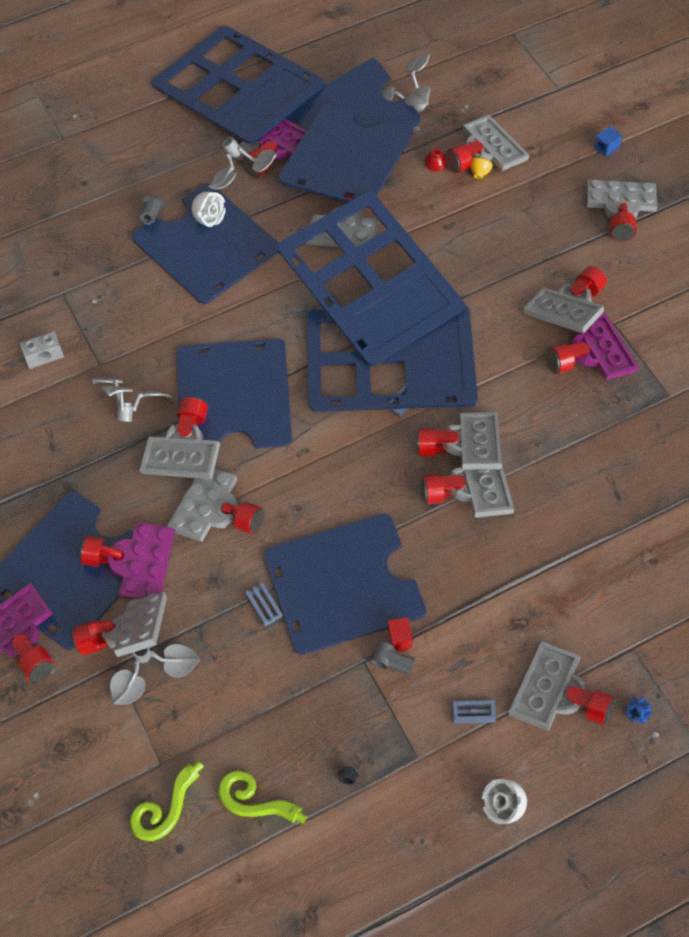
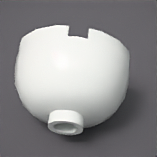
[192,191,226,227]
[482,779,527,824]

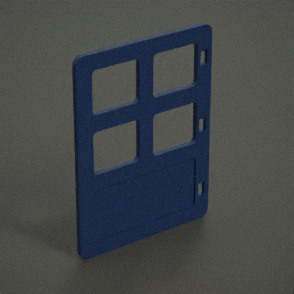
[151,26,325,144]
[277,192,465,367]
[307,305,478,412]

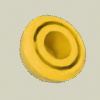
[470,157,493,179]

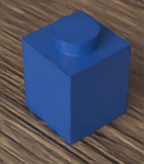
[594,126,622,157]

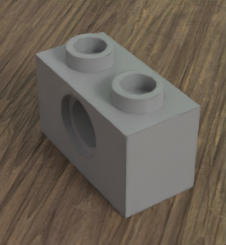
[20,331,64,369]

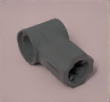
[140,195,164,225]
[371,642,415,676]

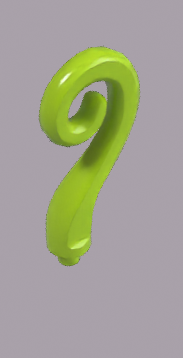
[130,761,203,841]
[219,770,307,824]

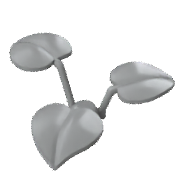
[382,53,430,112]
[208,137,277,190]
[91,377,174,422]
[110,614,200,705]

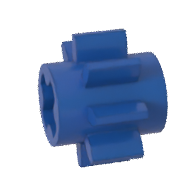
[625,696,653,724]

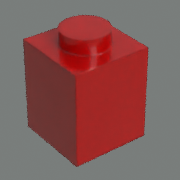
[388,617,413,652]

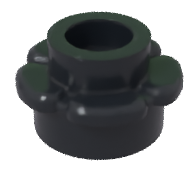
[338,766,359,785]

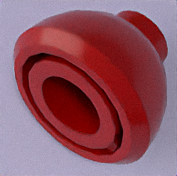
[425,148,447,171]

